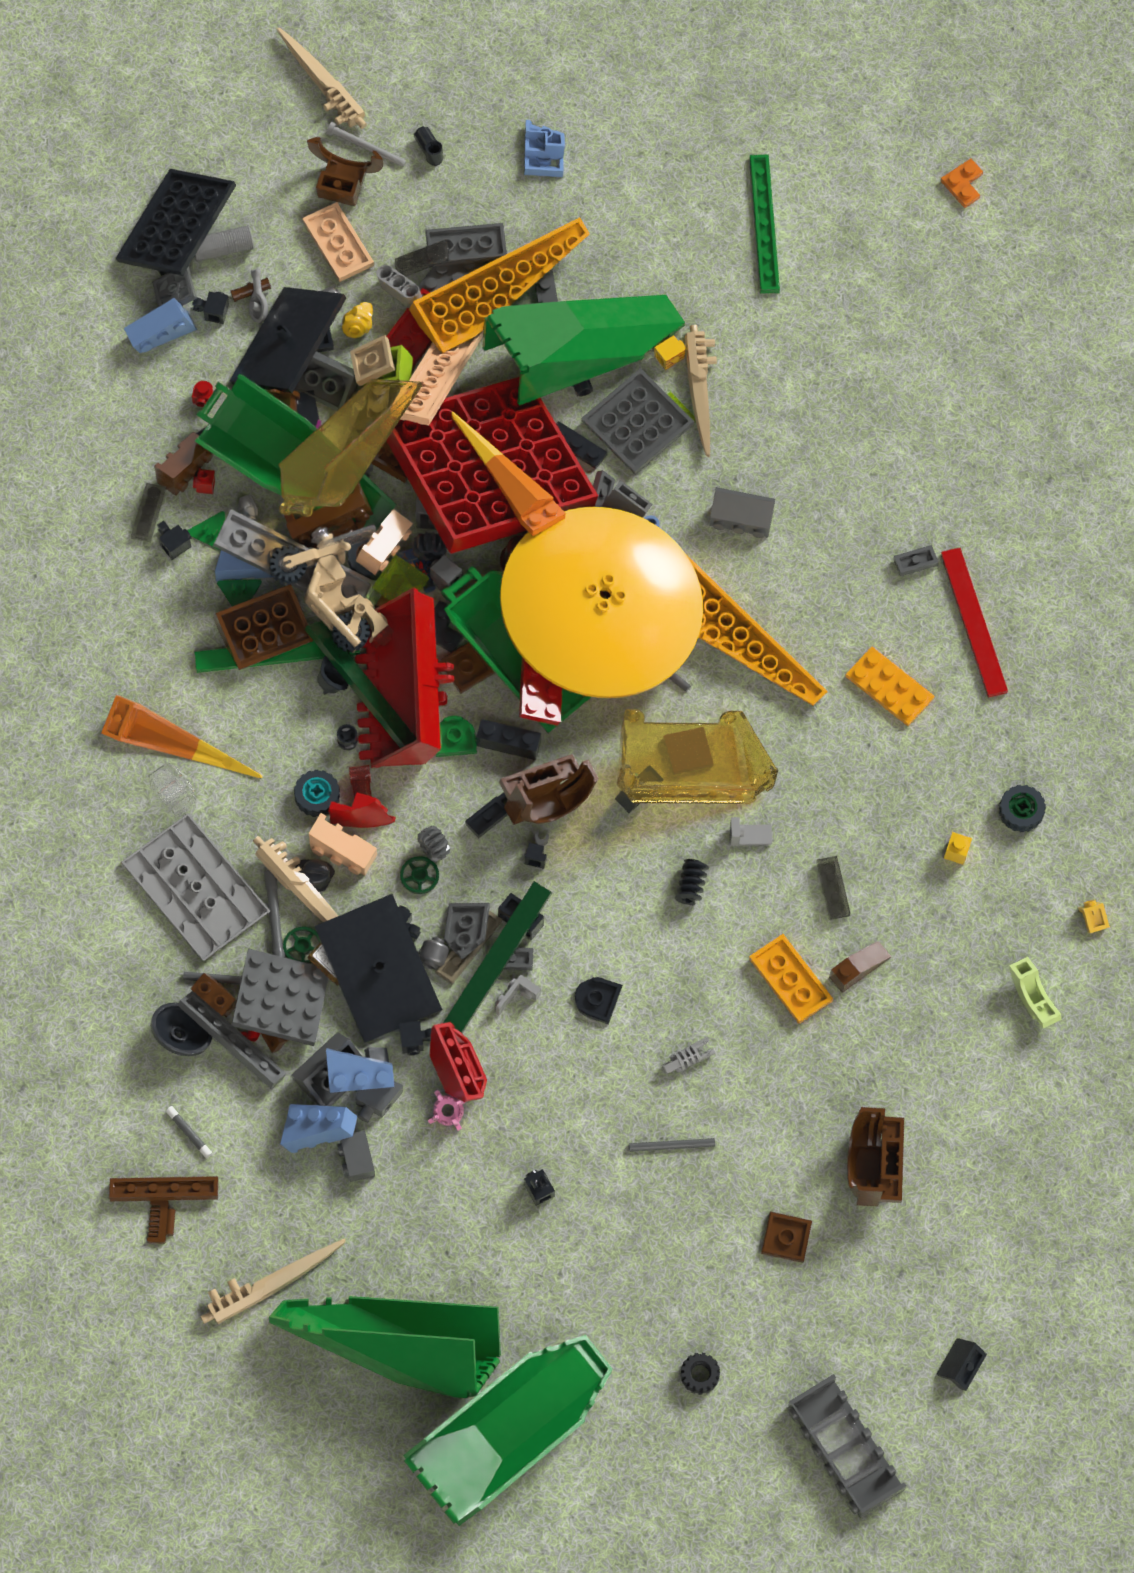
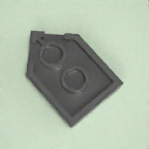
[444,903,490,959]

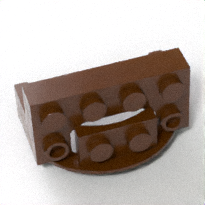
[281,474,373,549]

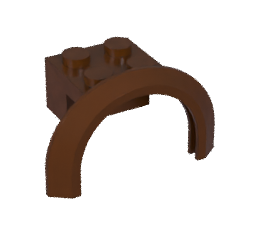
[307,137,383,206]

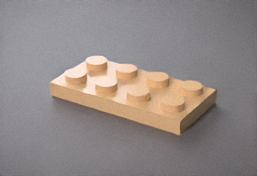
[302,202,374,282]

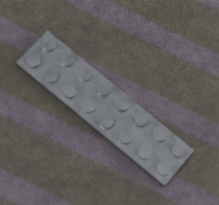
[213,509,377,614]

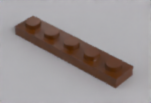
[109,1176,219,1202]

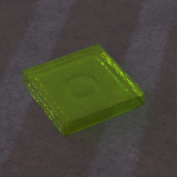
[372,555,429,600]

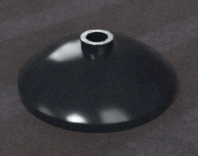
[150,1002,212,1056]

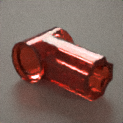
[349,765,372,798]

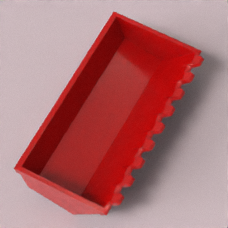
[355,588,454,768]

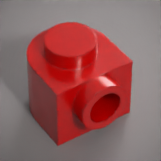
[192,381,214,407]
[193,469,215,495]

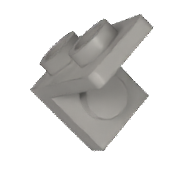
[730,817,772,846]
[495,975,541,1015]

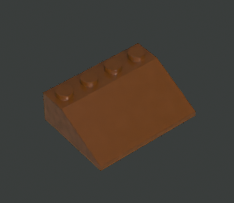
[213,584,313,670]

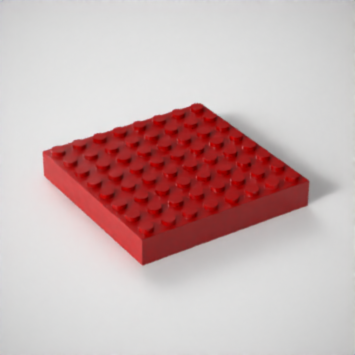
[381,377,598,554]

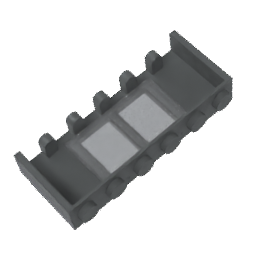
[788,1374,906,1518]

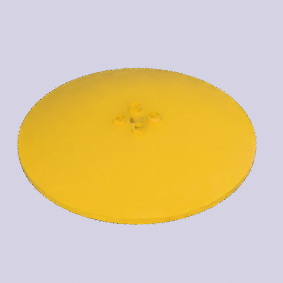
[500,507,703,698]

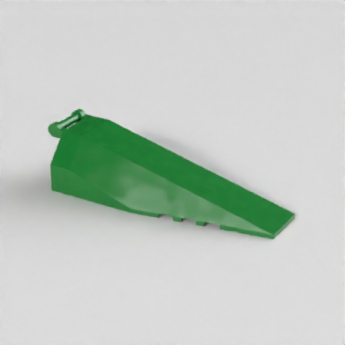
[195,374,397,535]

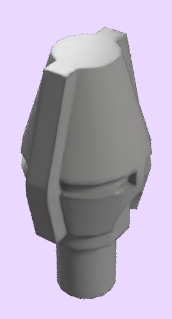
[238,495,258,521]

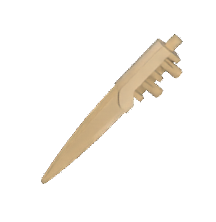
[276,28,367,129]
[685,325,717,458]
[253,836,338,922]
[200,1238,345,1324]

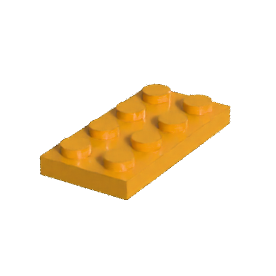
[845,647,935,726]
[749,934,833,1024]

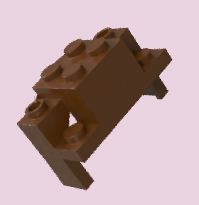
[499,754,599,825]
[847,1107,904,1207]

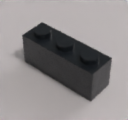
[476,719,541,760]

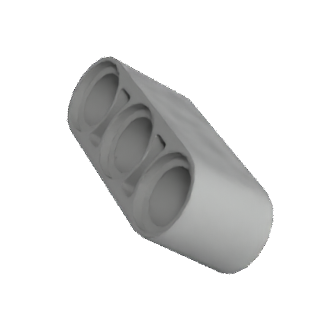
[376,265,423,308]

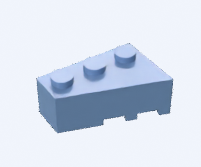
[124,298,197,353]
[326,1048,394,1093]

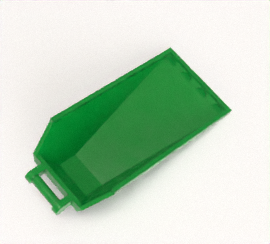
[441,566,591,734]

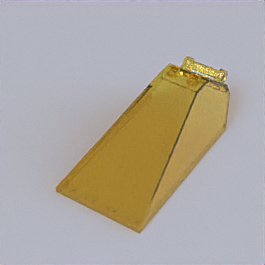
[278,379,422,517]

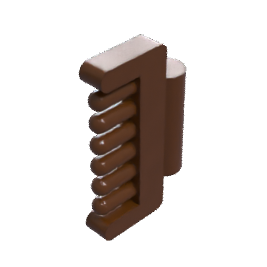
[147,1201,176,1244]

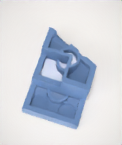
[524,120,565,177]

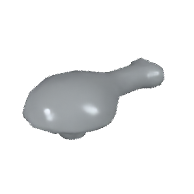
[249,268,268,323]

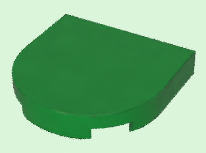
[436,716,477,757]

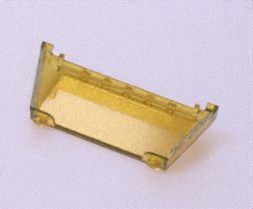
[617,709,779,804]

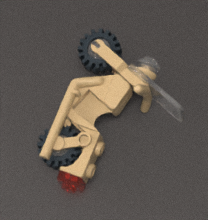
[269,525,394,653]

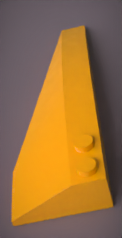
[409,217,590,354]
[686,555,828,706]

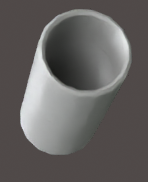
[195,225,254,262]

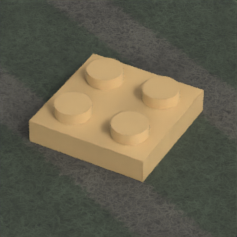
[350,335,395,386]

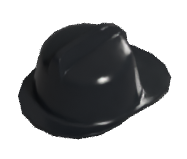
[317,656,349,695]
[295,859,335,892]

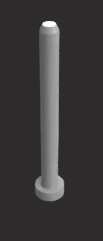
[326,122,406,166]

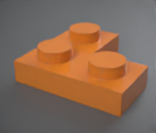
[940,158,983,208]

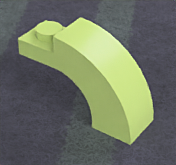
[1009,957,1062,1028]

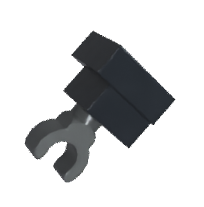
[524,831,549,869]

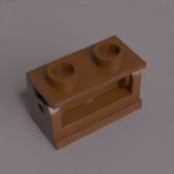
[191,973,237,1018]

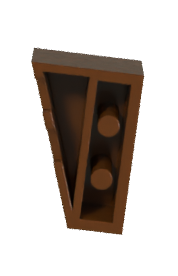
[154,432,214,496]

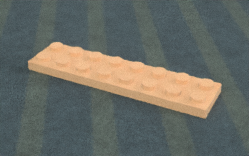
[391,331,483,425]

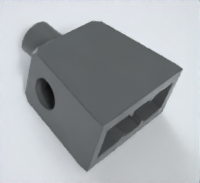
[355,1081,403,1123]

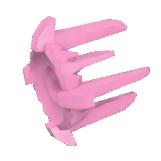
[428,1090,465,1131]

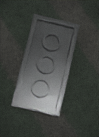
[425,223,507,267]

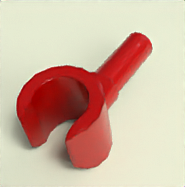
[438,691,448,706]
[239,1030,261,1042]

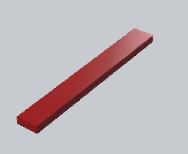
[940,547,1008,698]

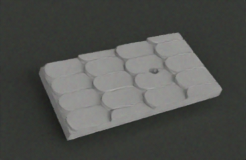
[121,813,270,961]

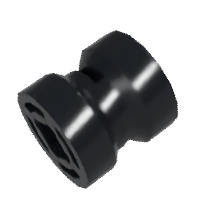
[337,724,358,751]

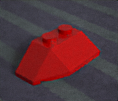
[429,1022,487,1102]

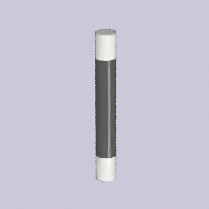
[166,1106,213,1159]

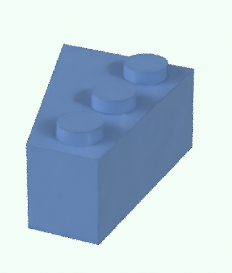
[215,550,274,581]
[280,1104,357,1153]

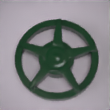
[400,856,439,894]
[283,927,322,964]

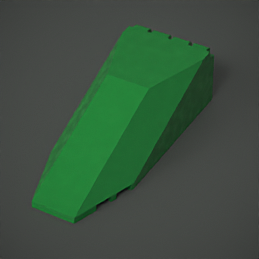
[482,295,685,405]
[269,1296,501,1398]
[403,1335,613,1526]

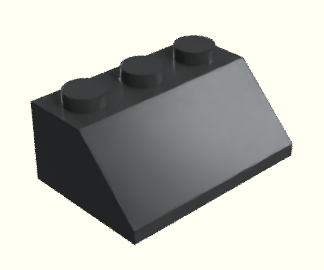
[294,352,358,413]
[709,487,775,538]
[291,1032,362,1106]

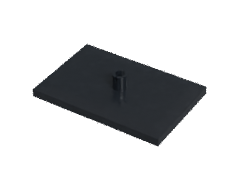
[116,169,236,276]
[229,287,346,393]
[314,894,443,1043]

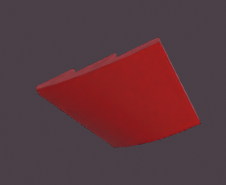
[329,792,396,828]

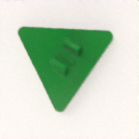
[187,511,225,551]
[217,579,262,607]

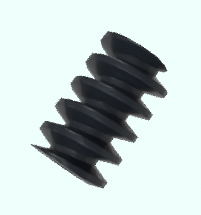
[675,859,709,906]

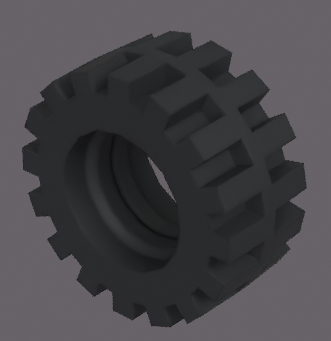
[680,1353,720,1395]

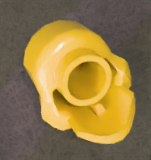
[342,302,373,338]

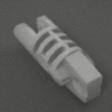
[661,1036,715,1073]

